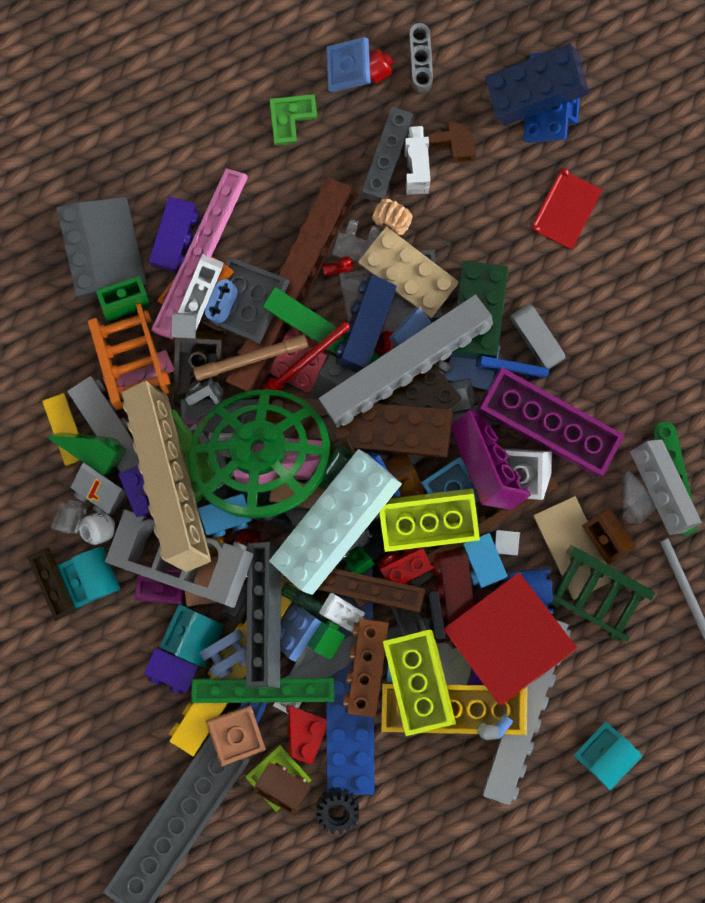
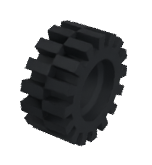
[316,787,359,835]

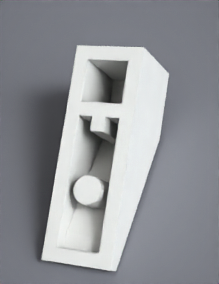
[178,254,224,329]

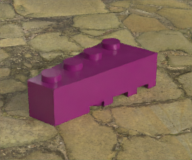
[451,410,531,510]

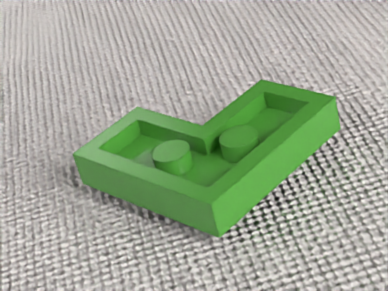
[270,94,317,146]

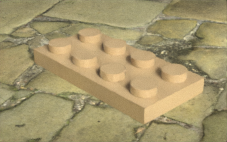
[358,226,459,319]

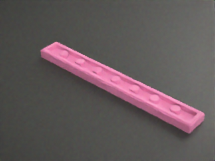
[151,168,248,339]

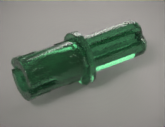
[281,583,324,617]

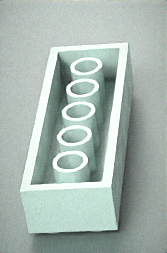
[269,449,402,595]

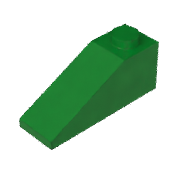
[48,432,127,476]

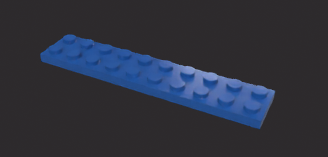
[327,566,374,795]

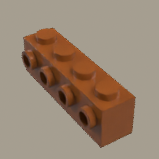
[343,617,389,717]

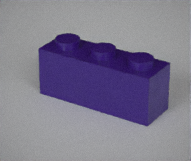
[149,197,199,273]

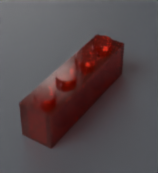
[431,548,474,649]

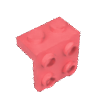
[270,327,331,392]

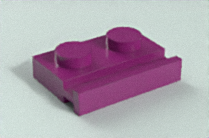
[135,566,184,604]

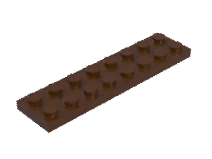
[265,396,453,458]

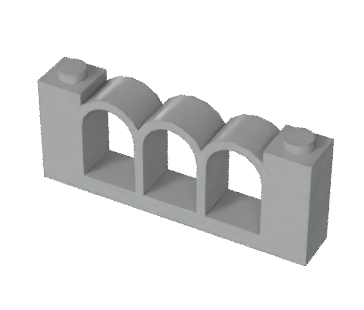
[105,509,254,608]

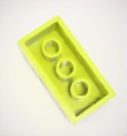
[380,488,480,552]
[383,630,456,736]

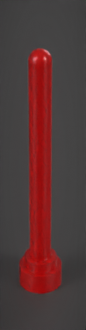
[262,322,350,391]

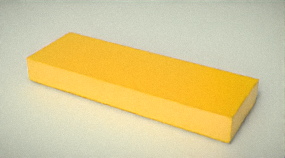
[42,393,81,466]

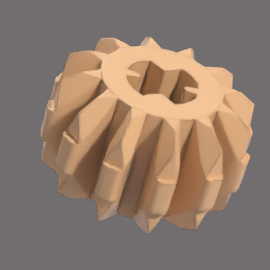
[372,199,413,235]

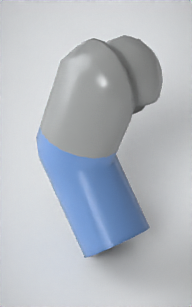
[477,714,513,740]

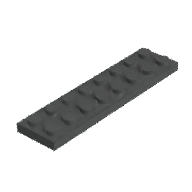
[103,736,250,903]

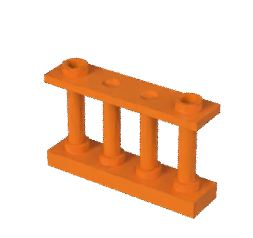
[88,303,171,411]

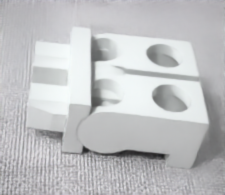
[404,126,430,195]

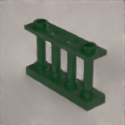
[550,544,656,642]

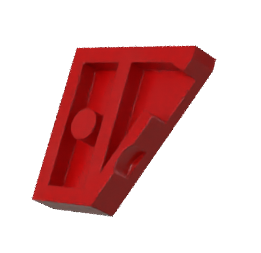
[286,704,328,765]

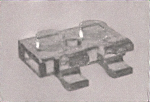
[332,219,381,263]

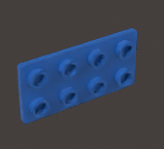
[524,52,580,143]

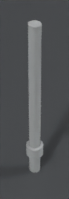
[660,538,705,647]

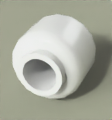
[79,512,115,545]

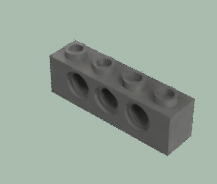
[362,107,413,203]

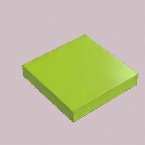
[245,745,311,812]

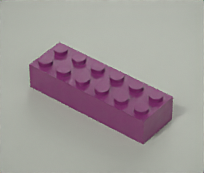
[476,367,625,477]

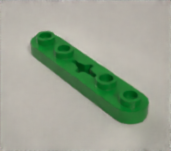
[652,422,697,535]

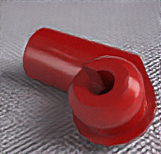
[323,256,354,276]

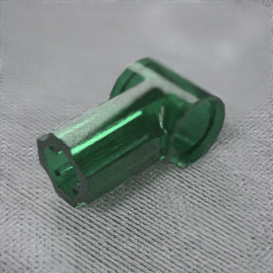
[311,446,353,490]

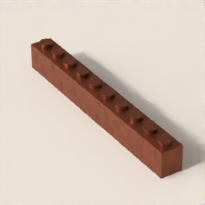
[225,177,358,398]

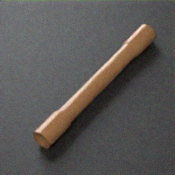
[194,334,309,381]

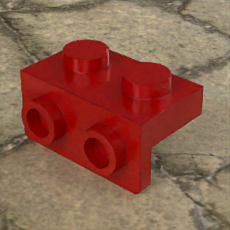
[377,547,432,584]

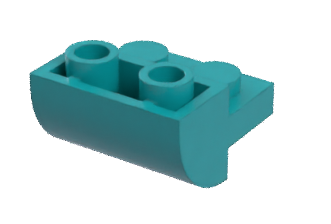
[57,547,121,609]
[160,605,225,668]
[574,721,642,791]

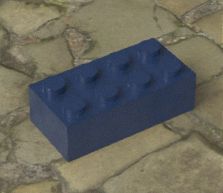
[485,43,590,126]

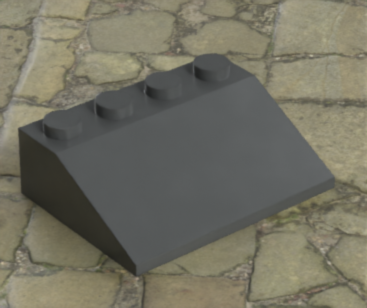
[56,197,147,301]

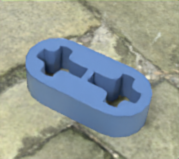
[205,279,238,324]

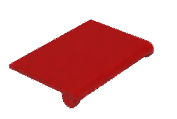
[531,168,602,250]

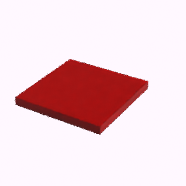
[444,572,577,707]

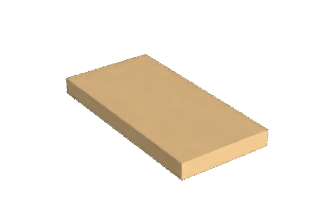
[533,496,612,600]

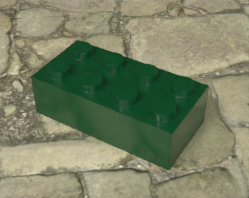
[450,260,509,359]

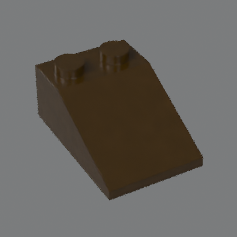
[174,329,224,403]

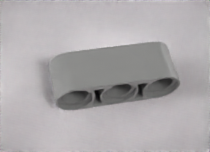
[409,23,433,94]
[510,303,566,369]

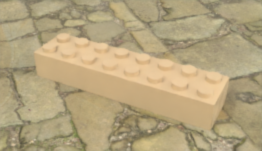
[122,381,211,572]

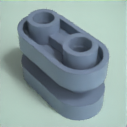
[200,628,247,679]

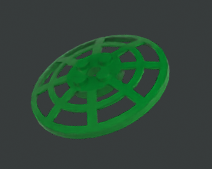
[189,389,330,518]

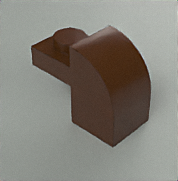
[427,122,476,164]

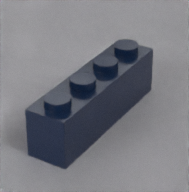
[335,274,397,372]

